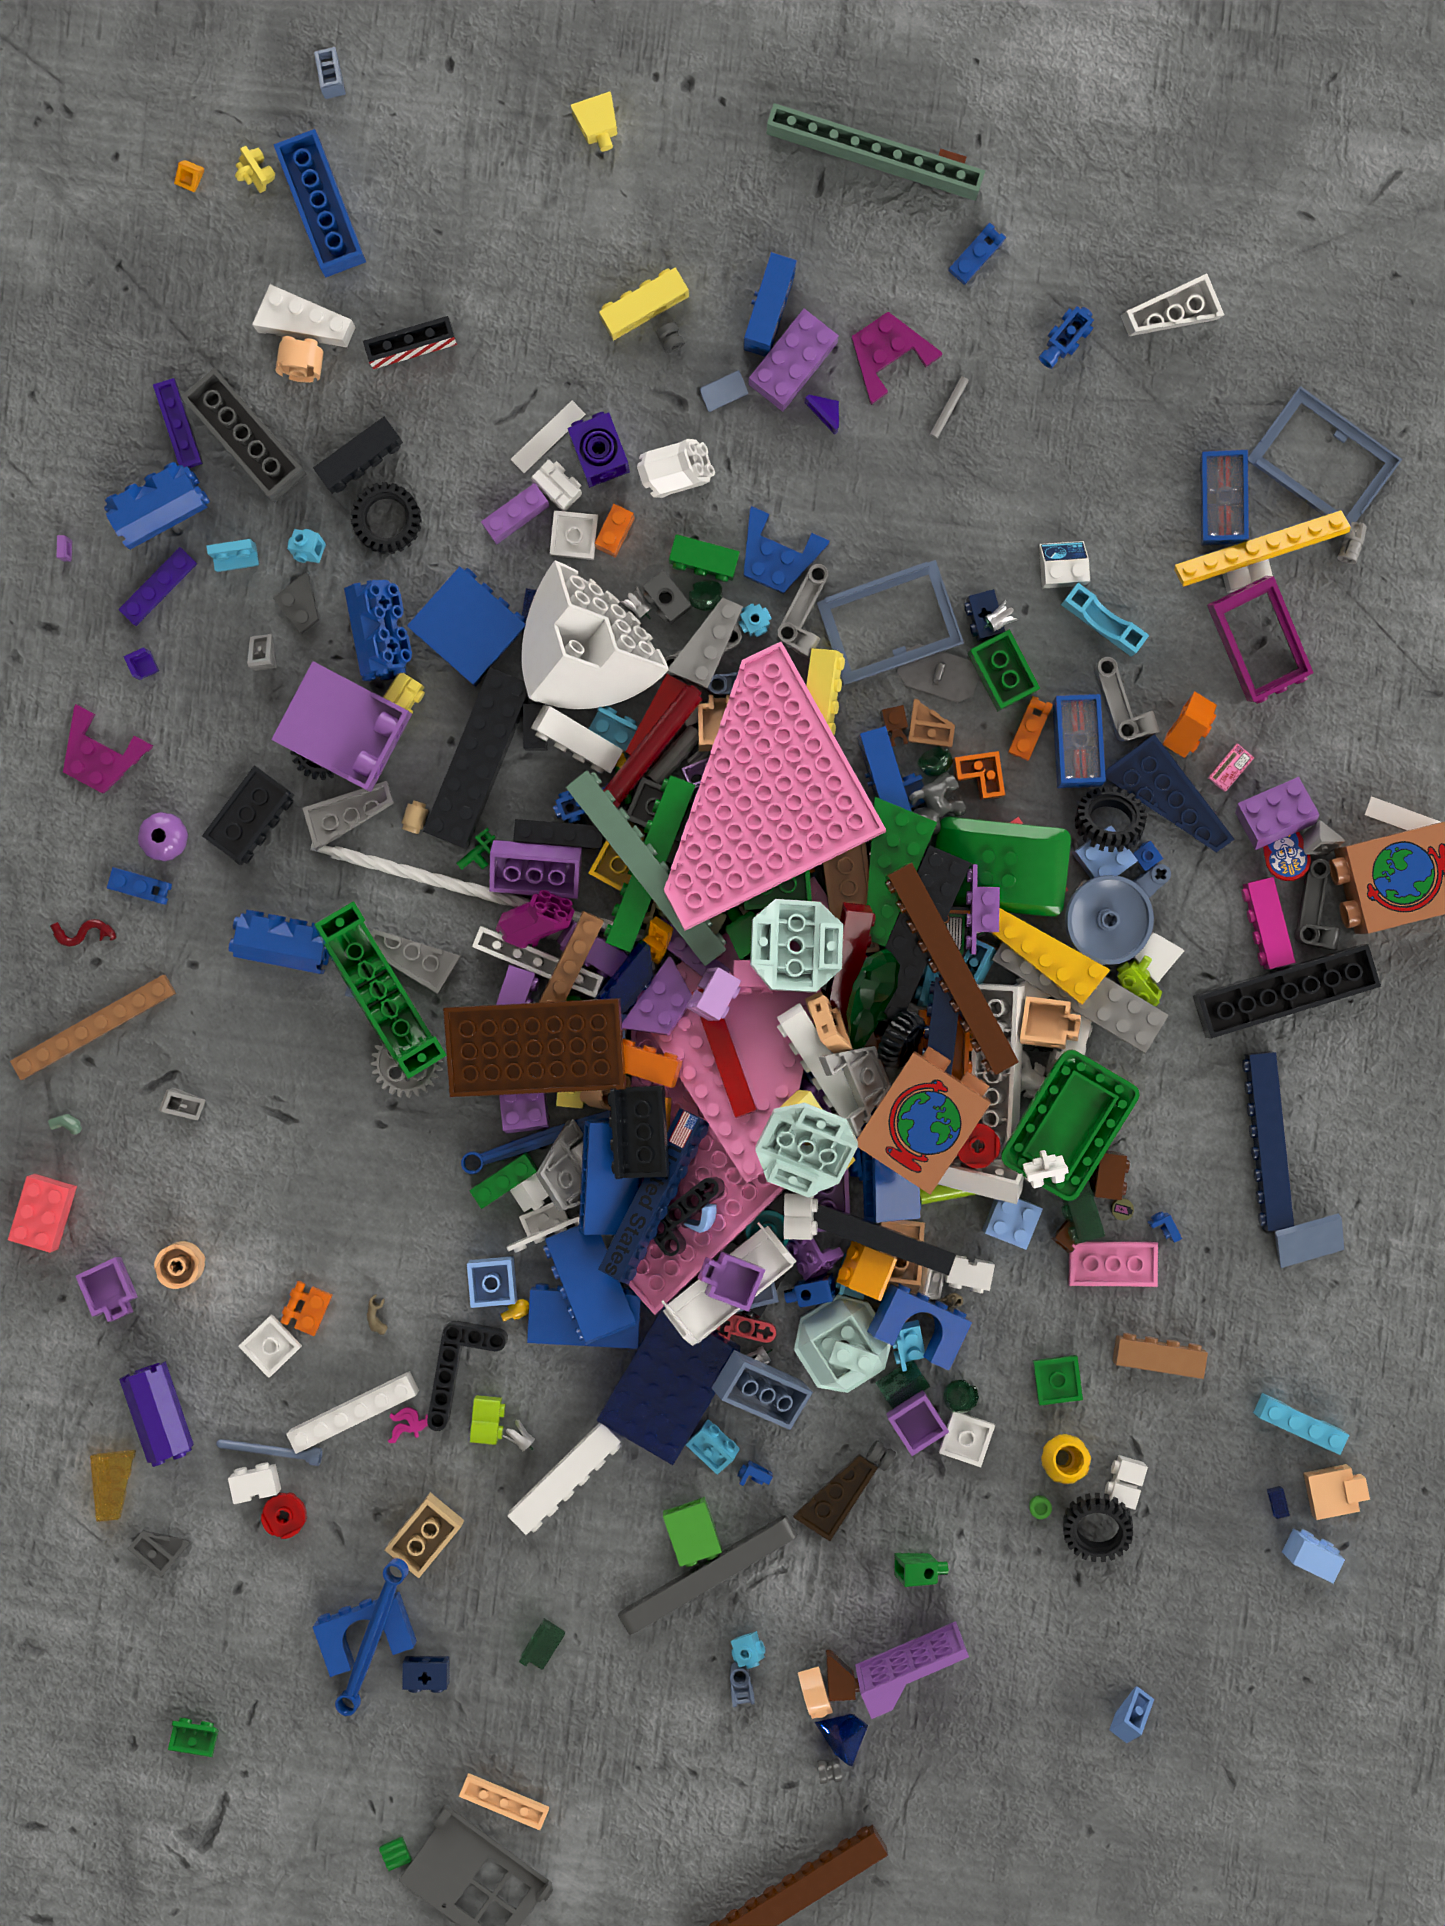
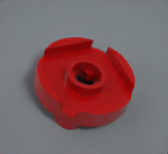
[957,1123,1000,1169]
[261,1492,307,1539]

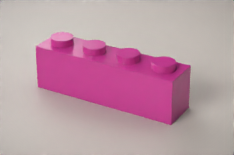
[1241,877,1295,969]

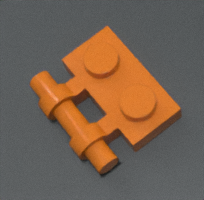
[280,1281,333,1336]

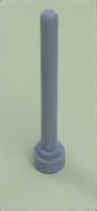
[216,1439,322,1466]

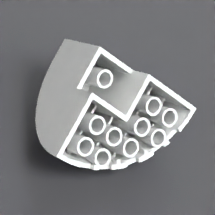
[522,560,669,709]

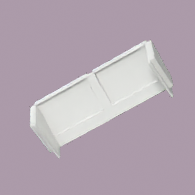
[661,1222,796,1346]

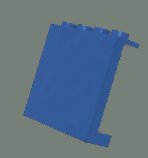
[407,566,526,687]

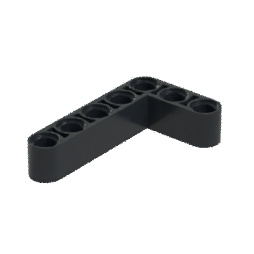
[427,1321,508,1431]

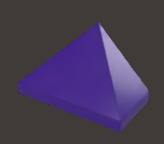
[805,395,839,435]

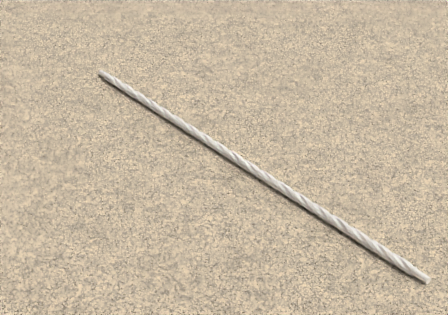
[311,843,927,1014]

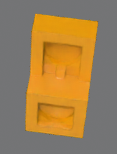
[641,916,673,964]

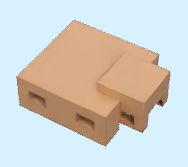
[698,695,730,752]
[805,992,853,1054]
[1020,996,1081,1049]
[1304,1464,1370,1520]

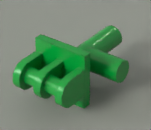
[456,828,496,870]

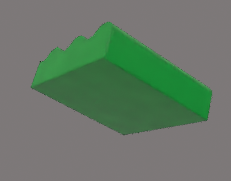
[379,1837,412,1871]

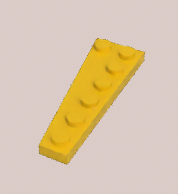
[991,908,1110,1005]

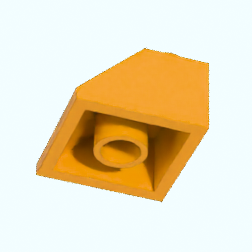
[836,1241,897,1301]

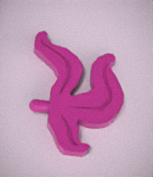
[388,1407,428,1443]

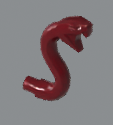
[50,919,116,947]

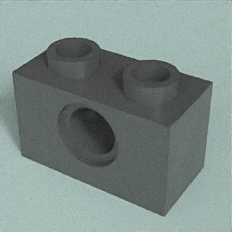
[643,570,691,624]

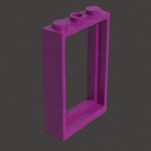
[1207,576,1314,704]

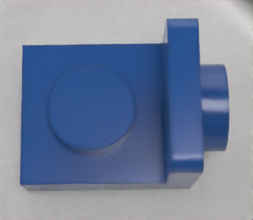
[902,773,925,808]
[1133,841,1164,871]
[1147,1212,1182,1243]
[737,1460,773,1486]

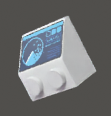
[1039,541,1090,589]

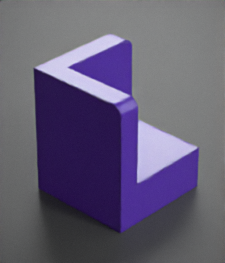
[123,648,159,680]

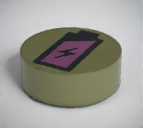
[1111,1198,1134,1221]

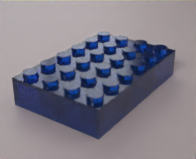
[596,1306,741,1465]

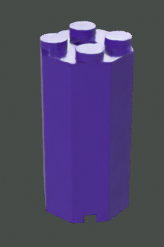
[119,1361,194,1467]

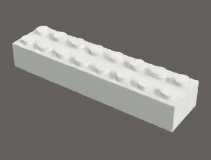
[971,983,1025,1165]

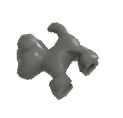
[909,772,966,836]

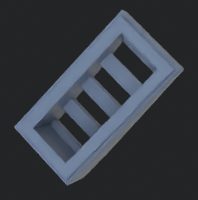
[314,47,346,99]

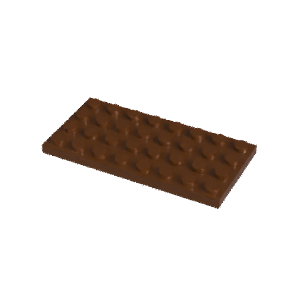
[443,998,626,1097]

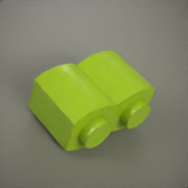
[470,1395,506,1445]

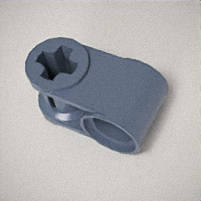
[707,672,738,697]
[1133,864,1171,898]
[730,1662,755,1707]

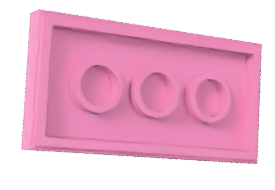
[1068,1241,1158,1287]

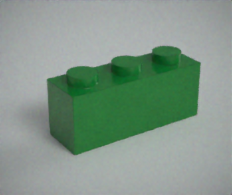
[669,534,740,582]
[469,1152,538,1209]

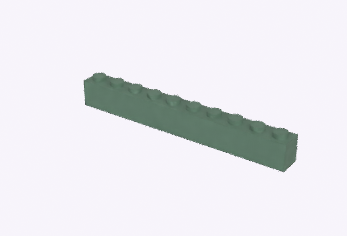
[766,103,985,201]
[566,771,727,966]

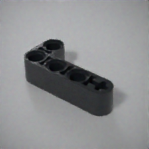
[654,1177,725,1256]

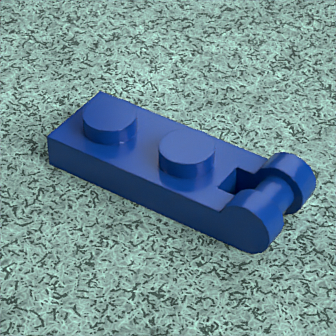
[948,223,1007,285]
[107,867,172,905]

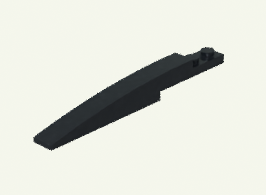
[766,1190,956,1276]

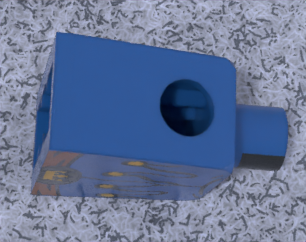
[784,1272,838,1307]

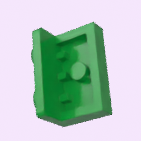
[168,1718,219,1758]

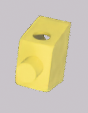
[571,92,617,152]

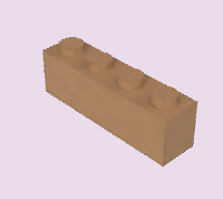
[1112,1333,1208,1379]

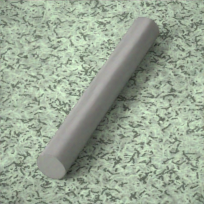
[930,376,969,439]

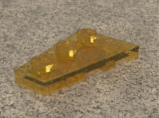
[90,1450,136,1522]

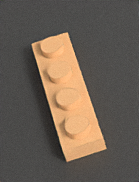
[459,1773,549,1830]

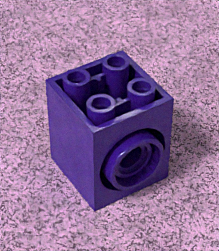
[567,412,630,488]

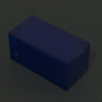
[522,588,537,618]
[1267,1486,1290,1519]

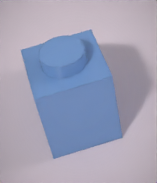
[1109,1686,1154,1743]

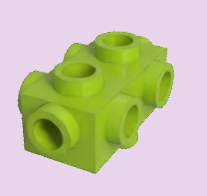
[1116,955,1162,1007]

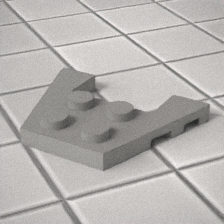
[819,1046,891,1137]
[536,1119,583,1211]

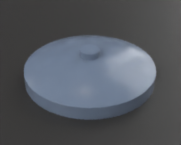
[1065,875,1154,964]

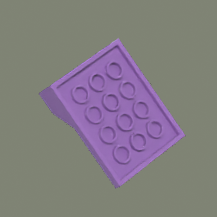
[271,661,412,792]
[855,1621,969,1719]

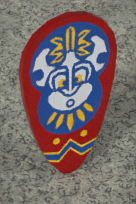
[1263,832,1311,881]

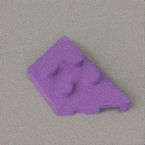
[622,957,692,1036]

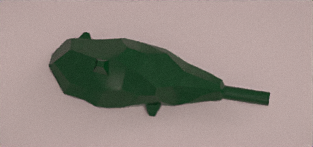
[846,949,900,1050]

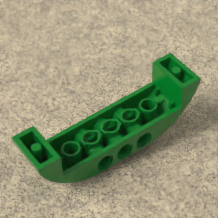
[314,901,447,1079]

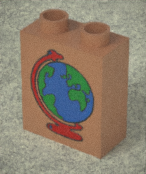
[1329,821,1445,934]
[857,1046,991,1195]

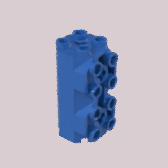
[104,462,210,550]
[344,580,412,681]
[229,910,330,974]

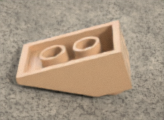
[878,1220,925,1294]

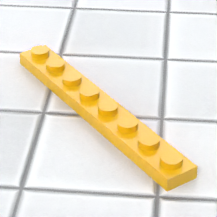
[1174,510,1351,587]

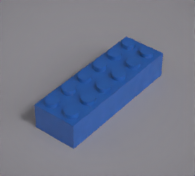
[273,129,366,278]

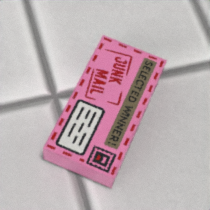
[1208,744,1254,792]

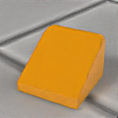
[174,160,204,192]

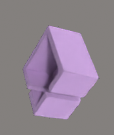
[686,967,741,1021]

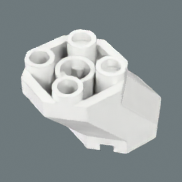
[637,439,715,498]

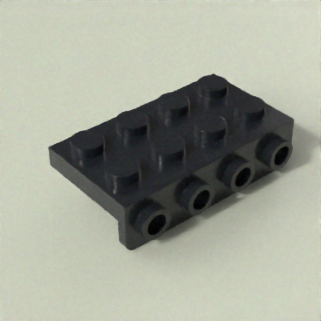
[202,765,295,865]
[608,1085,669,1179]

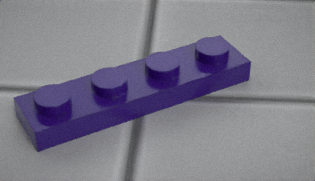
[153,378,203,468]
[118,547,197,626]

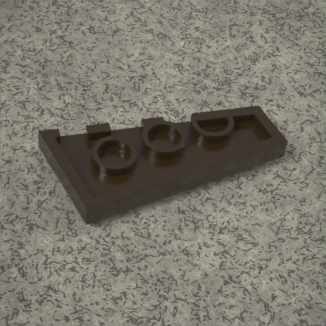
[793,1454,878,1541]

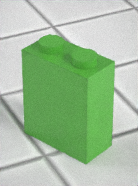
[663,1497,722,1567]

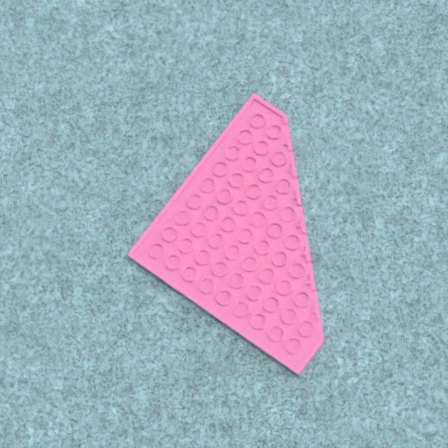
[664,641,886,931]
[628,877,828,1183]
[629,1030,785,1315]

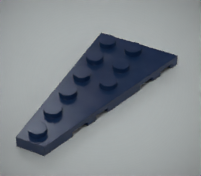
[1105,734,1235,853]

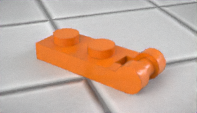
[1008,695,1053,761]

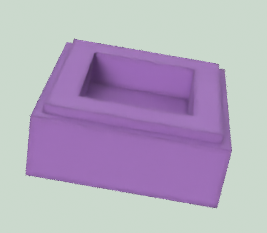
[57,535,72,562]

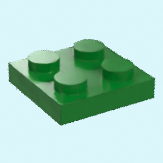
[1033,1355,1083,1406]

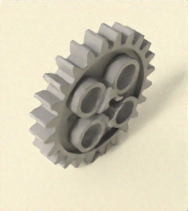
[371,1040,443,1098]

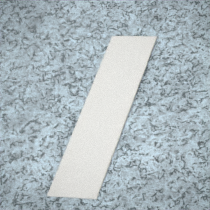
[511,400,586,473]
[1365,796,1440,830]

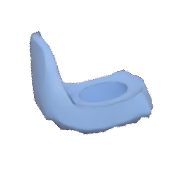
[684,1203,717,1233]

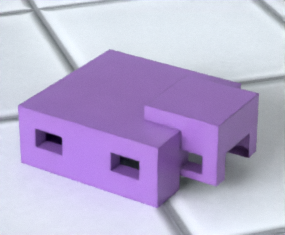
[698,1251,765,1312]
[76,1257,138,1322]

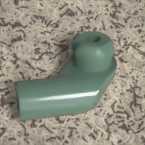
[48,1114,82,1135]

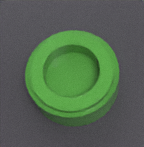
[1029,1495,1052,1519]

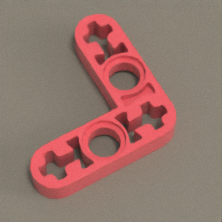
[703,1313,776,1375]

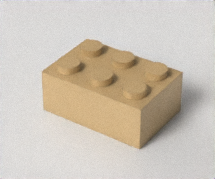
[385,1492,464,1578]

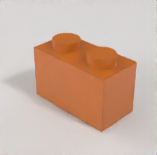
[594,504,635,558]

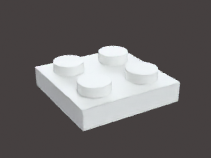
[550,510,598,560]
[239,1315,302,1378]
[938,1410,995,1467]

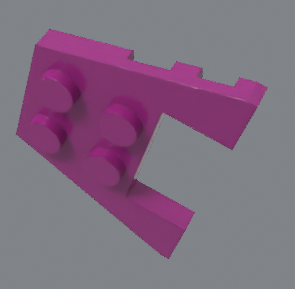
[851,312,943,405]
[63,704,153,793]

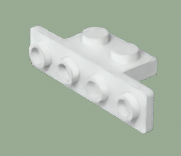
[506,1202,579,1253]

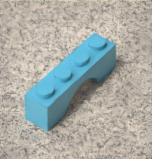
[1061,583,1149,657]
[1253,1393,1349,1455]

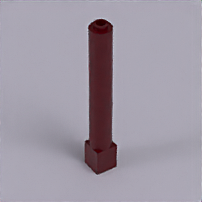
[603,685,703,808]

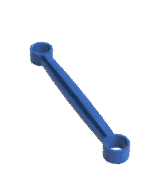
[461,1110,611,1174]
[335,1558,409,1716]

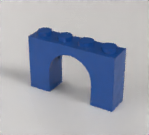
[867,1283,972,1370]
[313,1592,417,1677]

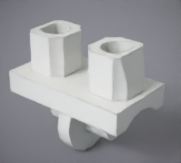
[1023,1150,1069,1188]

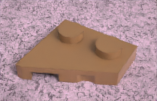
[908,699,955,748]

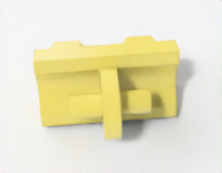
[235,146,275,193]

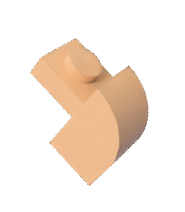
[798,1666,833,1719]

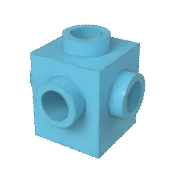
[287,529,326,563]
[738,604,772,637]
[731,1631,765,1669]

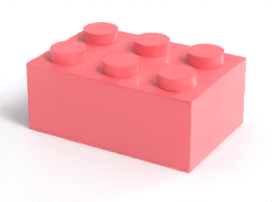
[8,1174,77,1253]

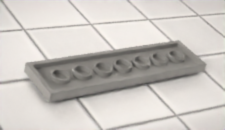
[991,942,1169,1054]

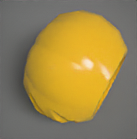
[1041,1434,1091,1484]

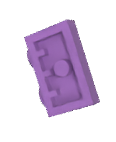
[786,1238,844,1281]

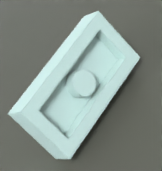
[829,1340,878,1377]

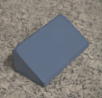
[699,370,748,412]

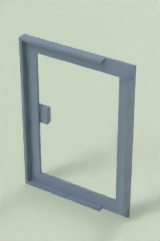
[1248,386,1402,525]
[817,560,964,685]

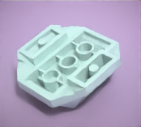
[750,899,843,993]
[755,1103,858,1198]
[794,1294,891,1393]

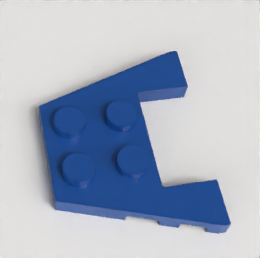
[744,506,830,594]

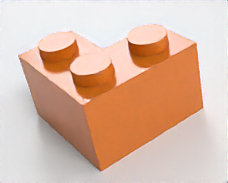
[1162,691,1217,758]
[952,751,1005,800]

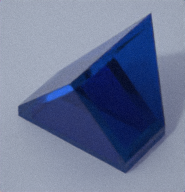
[814,1714,868,1766]

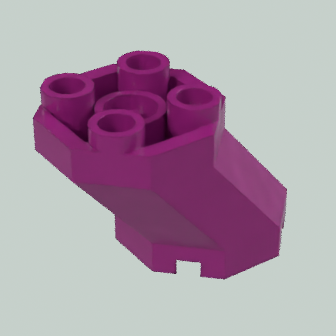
[495,890,575,948]

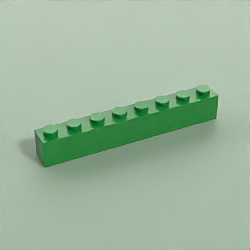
[604,775,696,952]

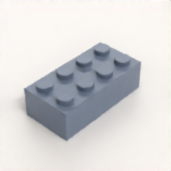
[712,1350,813,1430]

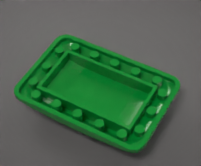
[936,816,1071,916]
[1001,1049,1140,1201]

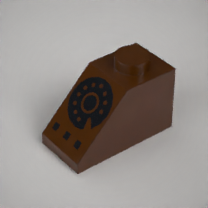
[826,1650,860,1701]

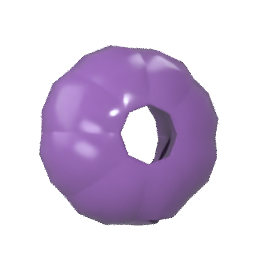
[138,812,188,862]

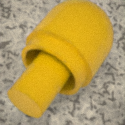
[500,1299,529,1321]

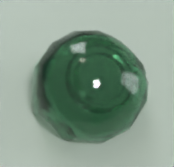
[689,580,723,611]
[917,746,953,777]
[943,1380,979,1414]

